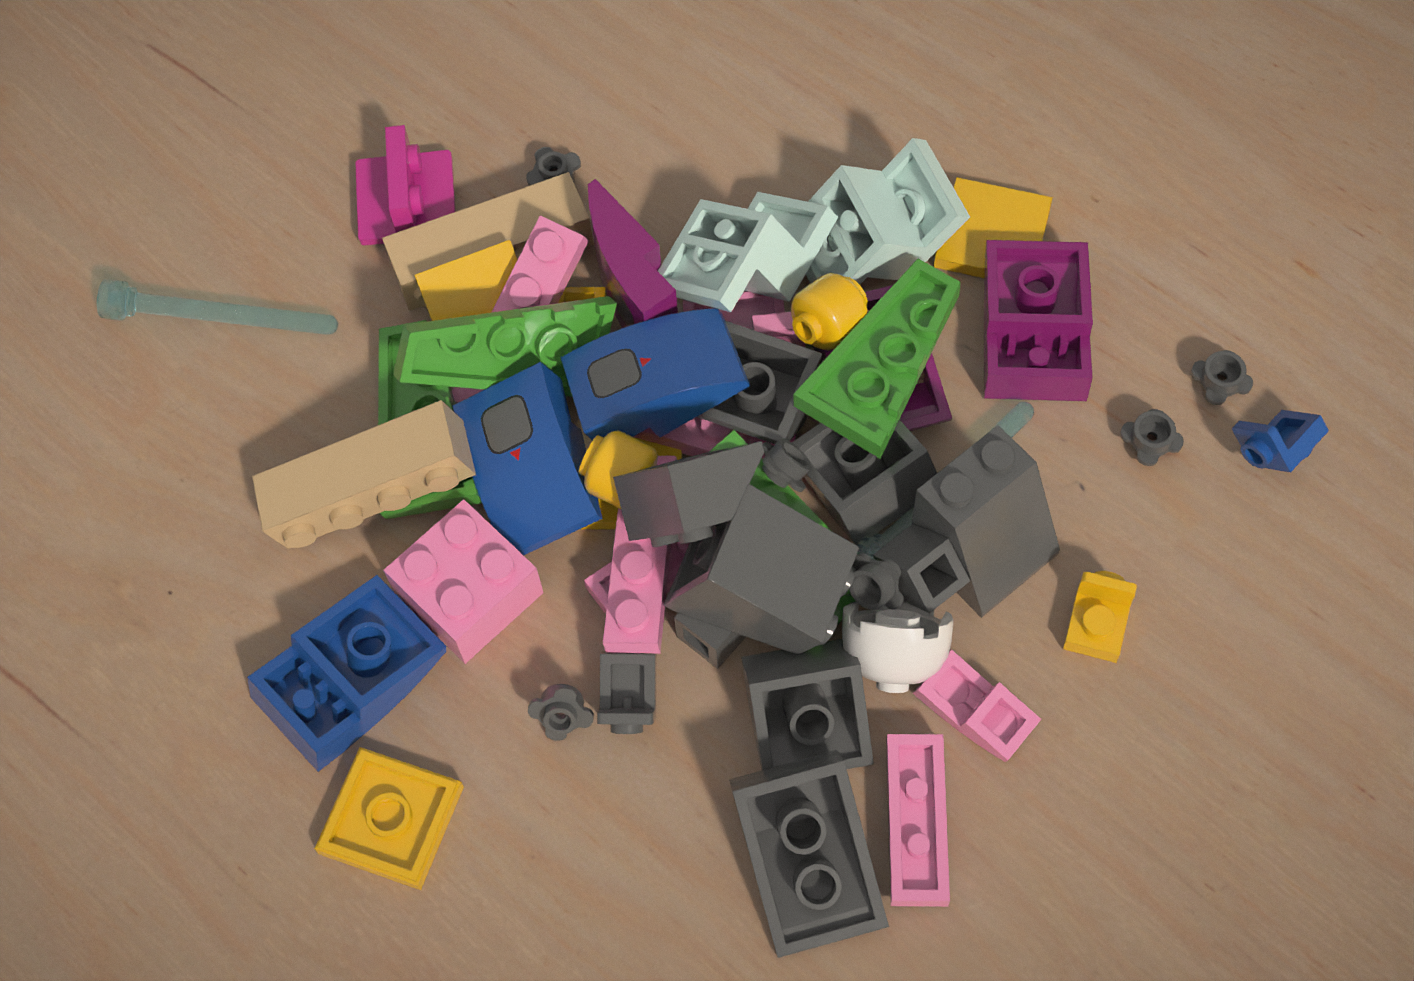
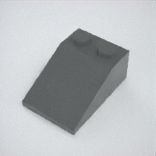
[729,750,889,958]

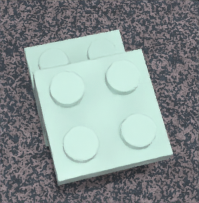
[806,138,970,285]
[658,192,838,312]

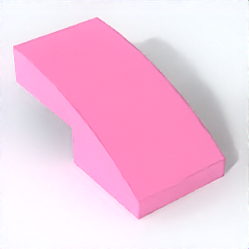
[913,650,1041,762]

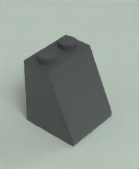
[911,425,1060,618]
[664,484,859,655]

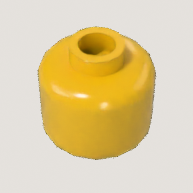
[791,273,868,351]
[579,431,658,509]

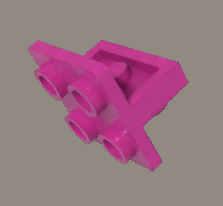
[355,125,456,246]

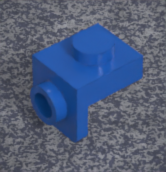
[1232,410,1329,473]

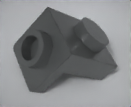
[597,651,656,734]

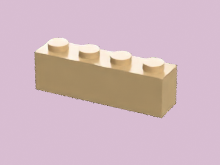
[382,172,594,311]
[252,400,476,549]

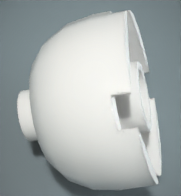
[842,601,953,693]

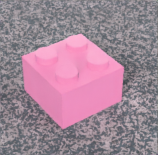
[384,499,544,664]

